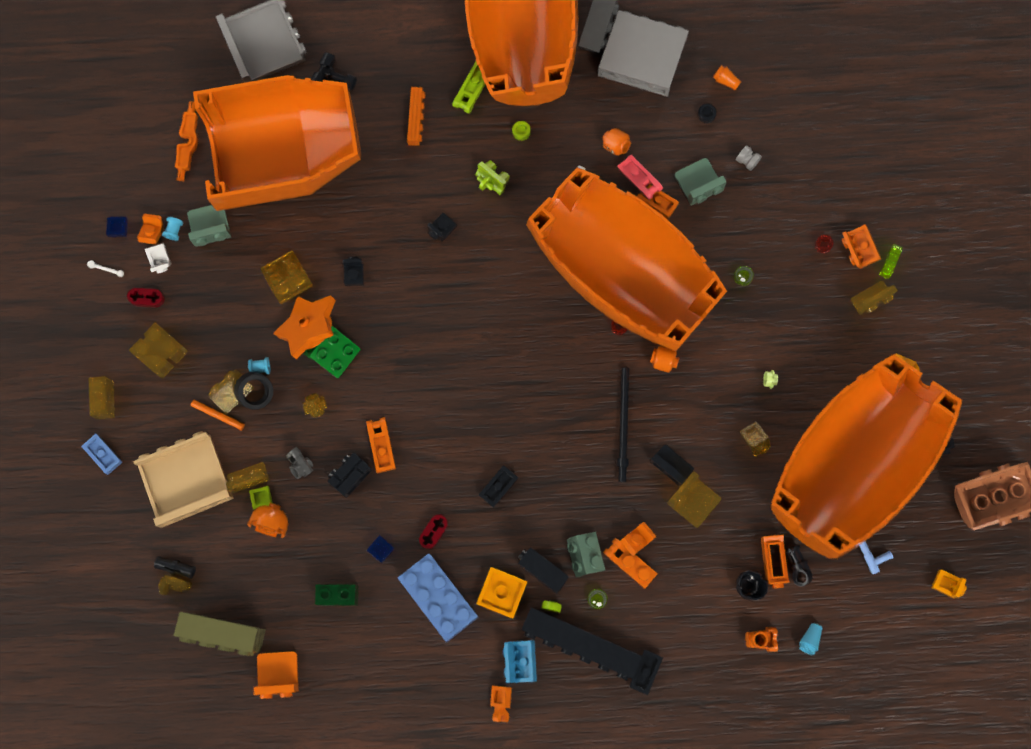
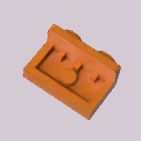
[636,184,679,220]
[842,224,881,269]

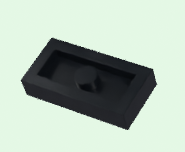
[479,465,519,508]
[629,649,663,695]

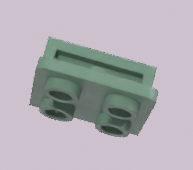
[675,158,727,206]
[187,205,231,247]

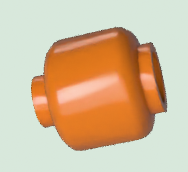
[603,128,631,156]
[650,346,679,373]

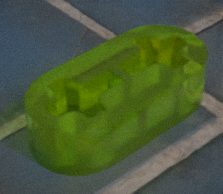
[880,244,903,279]

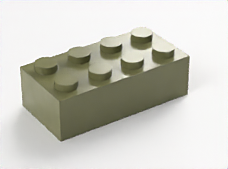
[174,612,266,656]

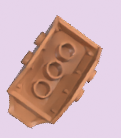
[954,462,1031,531]

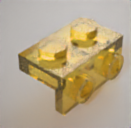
[850,281,898,315]
[208,369,254,414]

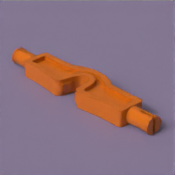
[175,101,198,182]

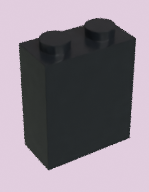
[518,547,569,595]

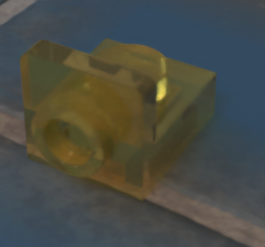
[740,422,771,457]
[158,575,192,595]

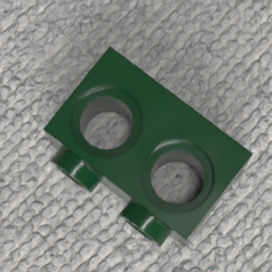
[315,584,359,606]

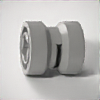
[736,145,762,171]

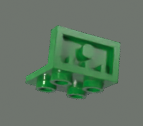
[303,326,360,378]

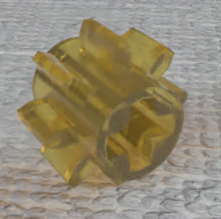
[302,393,327,417]

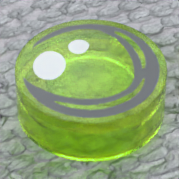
[734,266,754,286]
[587,589,608,609]

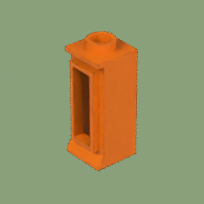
[761,535,789,589]

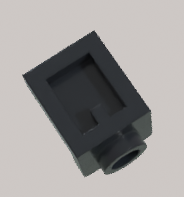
[427,213,457,242]
[343,256,364,286]

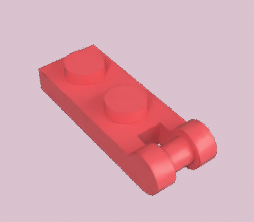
[617,155,663,200]

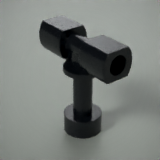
[311,52,357,91]

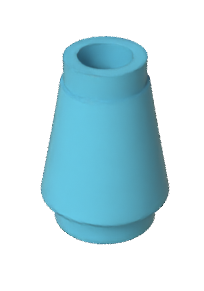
[799,623,823,655]

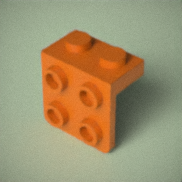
[254,651,299,699]

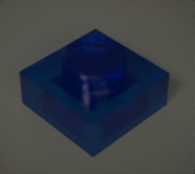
[106,217,128,237]
[367,535,395,563]

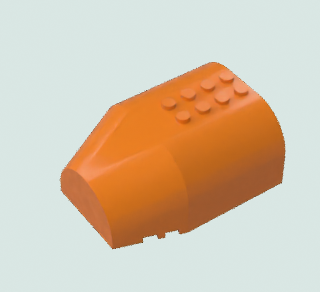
[193,75,361,211]

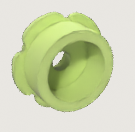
[763,370,778,389]

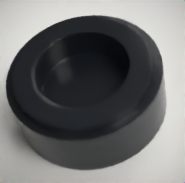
[698,104,717,123]

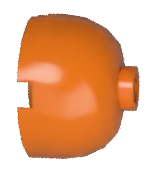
[247,503,289,538]

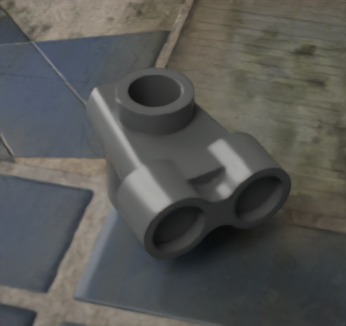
[286,447,314,479]

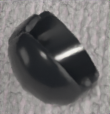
[736,570,768,601]

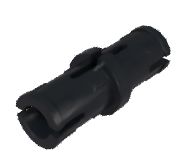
[154,556,196,579]

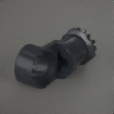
[785,545,813,587]

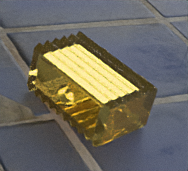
[88,376,115,419]

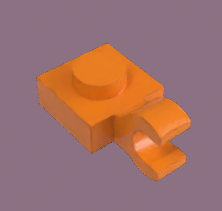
[490,686,512,722]

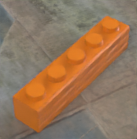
[407,87,425,146]

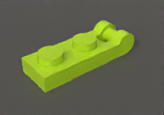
[452,62,485,114]

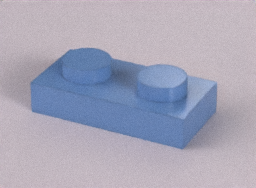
[81,434,122,475]

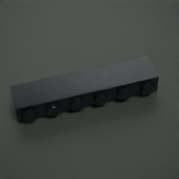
[522,608,642,681]

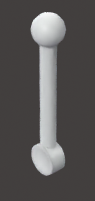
[87,261,124,277]

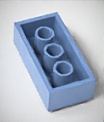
[398,553,479,642]

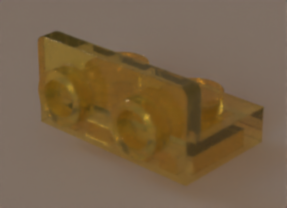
[226,462,270,493]

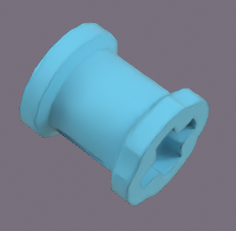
[162,217,183,241]
[248,357,271,374]

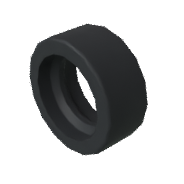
[234,372,273,410]

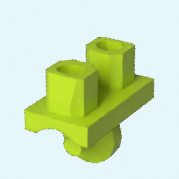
[475,160,510,195]

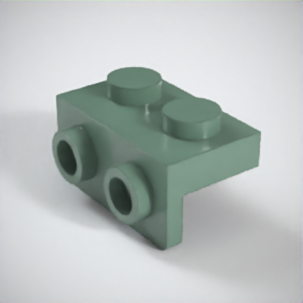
[567,532,605,577]

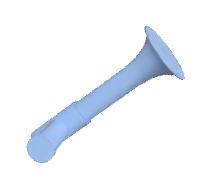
[859,541,893,574]

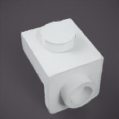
[145,243,171,274]

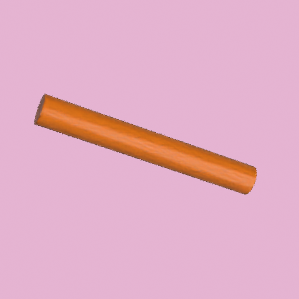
[191,399,245,431]

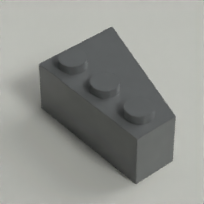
[578,0,620,55]

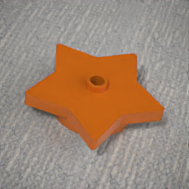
[274,295,336,359]

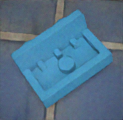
[503,640,537,683]

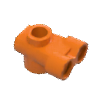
[745,627,778,652]

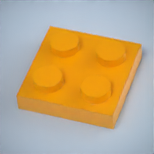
[476,567,528,619]

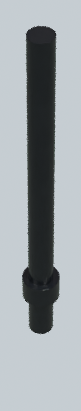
[617,368,629,483]

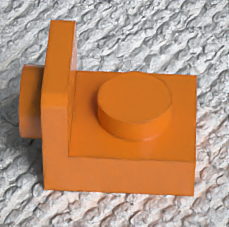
[137,213,164,245]
[620,522,656,556]

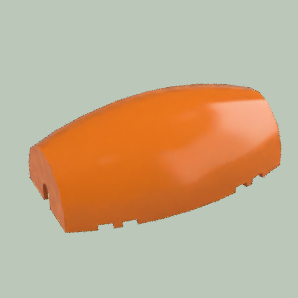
[465,0,579,106]
[526,167,727,351]
[771,354,962,559]

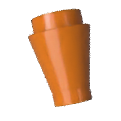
[713,65,741,90]

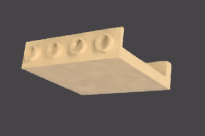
[133,431,234,528]

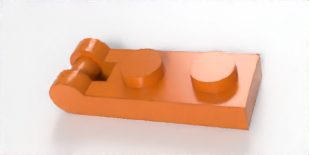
[366,417,396,474]
[603,538,658,589]

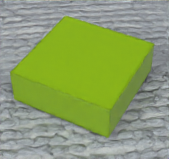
[249,486,273,510]

